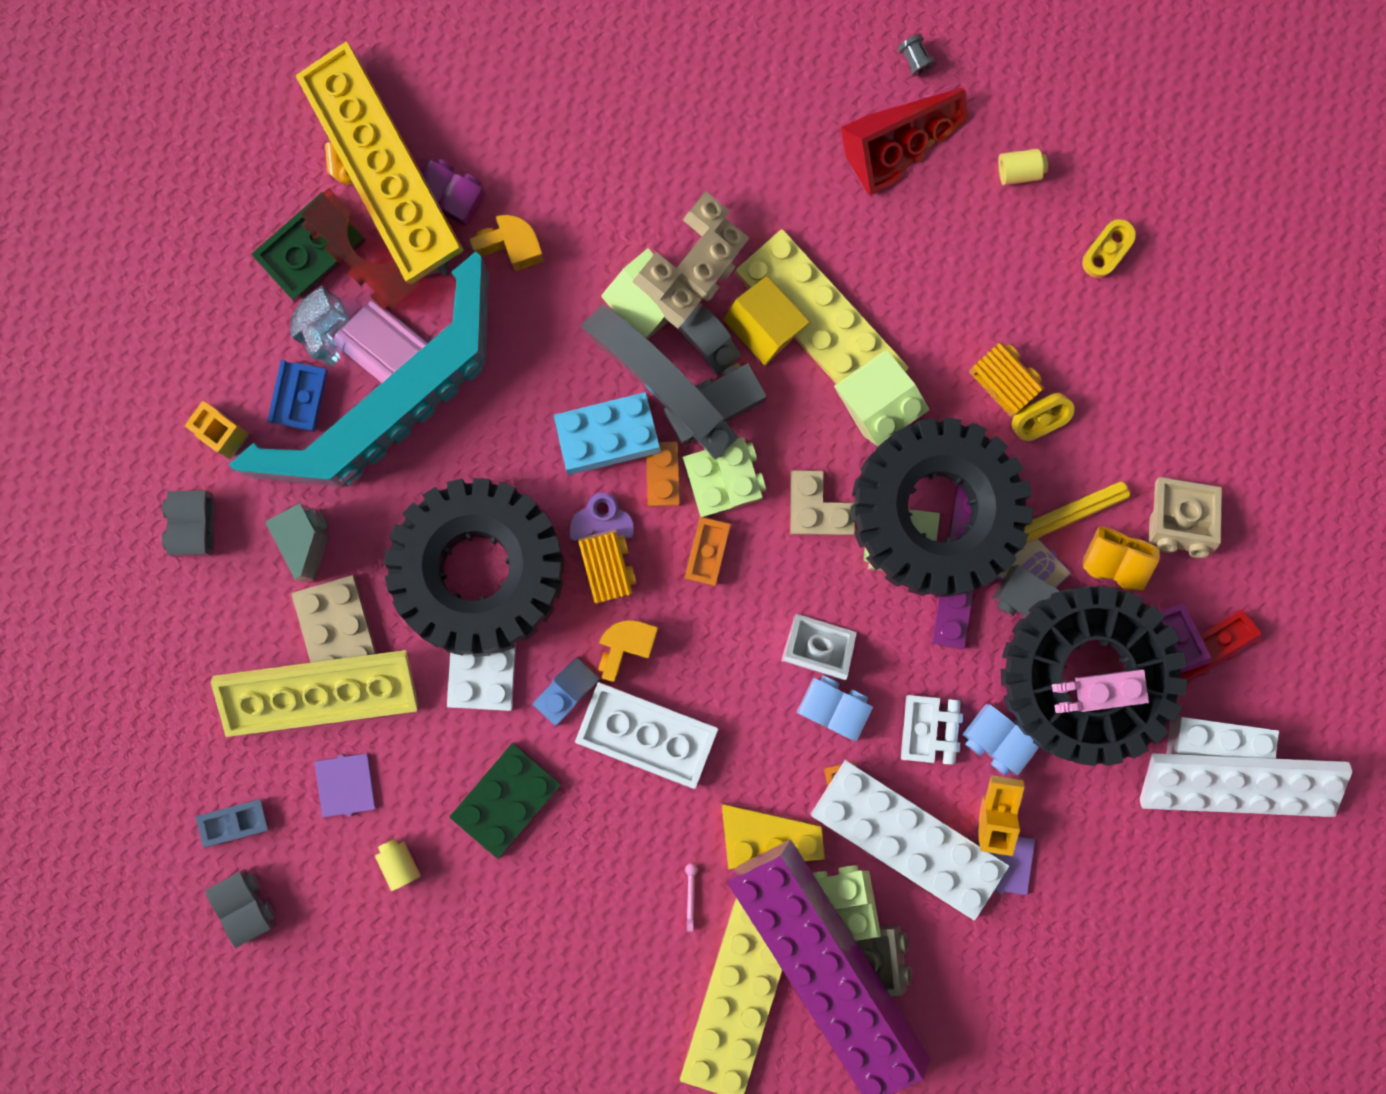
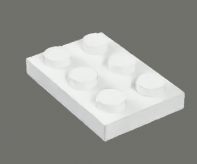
[447,643,516,711]

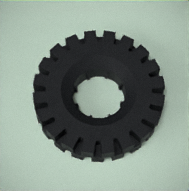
[851,418,1033,597]
[384,478,564,657]
[1000,586,1187,766]

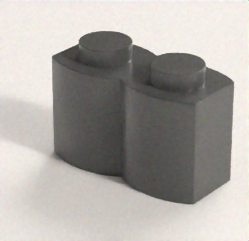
[162,490,214,557]
[205,869,276,948]

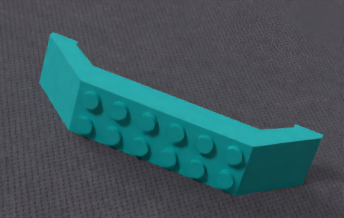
[229,252,489,487]

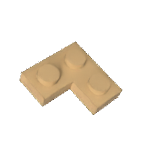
[790,471,855,536]

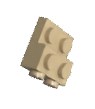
[1149,477,1222,558]

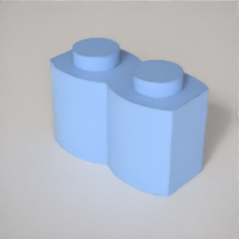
[796,675,873,742]
[962,704,1039,776]

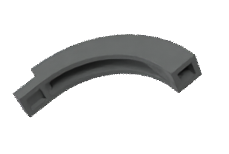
[580,304,739,460]

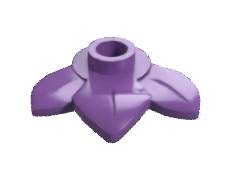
[570,493,633,540]

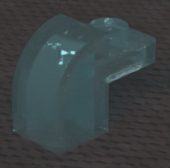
[290,286,350,366]

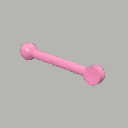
[685,863,698,932]

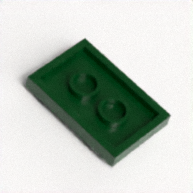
[251,192,366,303]
[449,742,561,859]

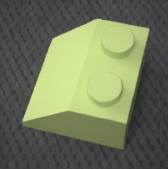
[601,248,669,340]
[834,350,930,446]

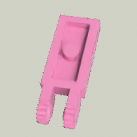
[1052,669,1149,713]

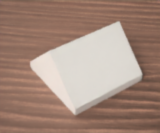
[781,614,857,680]

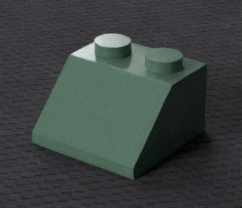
[265,503,329,583]

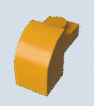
[470,215,545,271]
[185,401,250,460]
[598,620,658,682]
[978,775,1025,856]

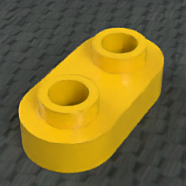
[1082,219,1136,278]
[1011,393,1075,441]

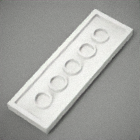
[1140,753,1352,817]
[810,760,1009,921]

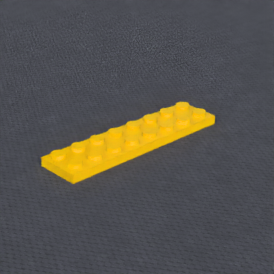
[295,41,464,284]

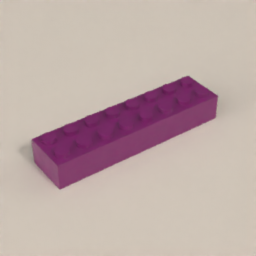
[727,839,930,1094]

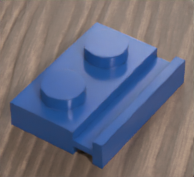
[267,360,328,432]

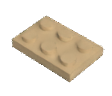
[291,575,377,663]

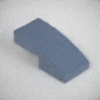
[196,799,268,848]

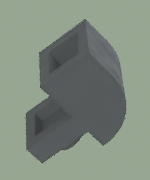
[677,302,742,375]

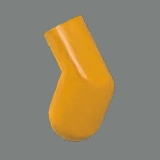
[325,143,353,185]

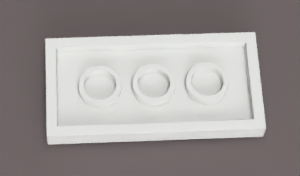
[575,682,718,789]

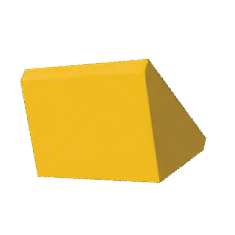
[723,276,810,366]

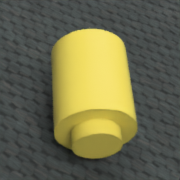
[998,149,1048,185]
[375,838,421,891]

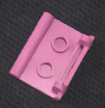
[333,299,428,383]

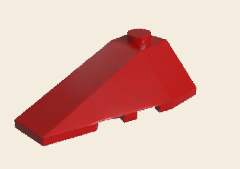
[841,88,968,195]

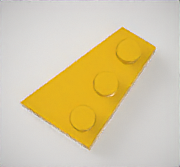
[722,804,825,869]

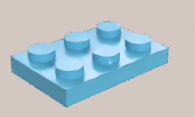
[554,392,661,475]

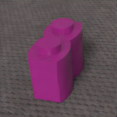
[421,159,486,226]

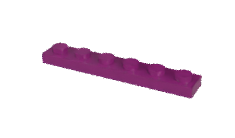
[931,484,974,649]

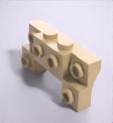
[632,191,749,328]

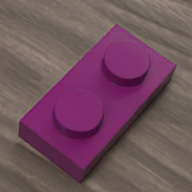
[1160,603,1211,674]

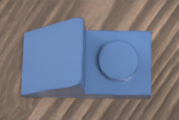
[532,657,600,726]

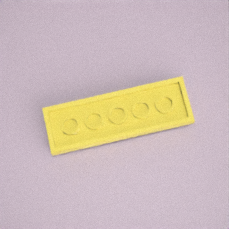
[735,229,909,385]
[211,650,418,737]
[680,898,782,1094]

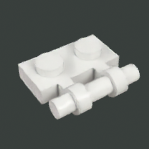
[901,695,963,765]

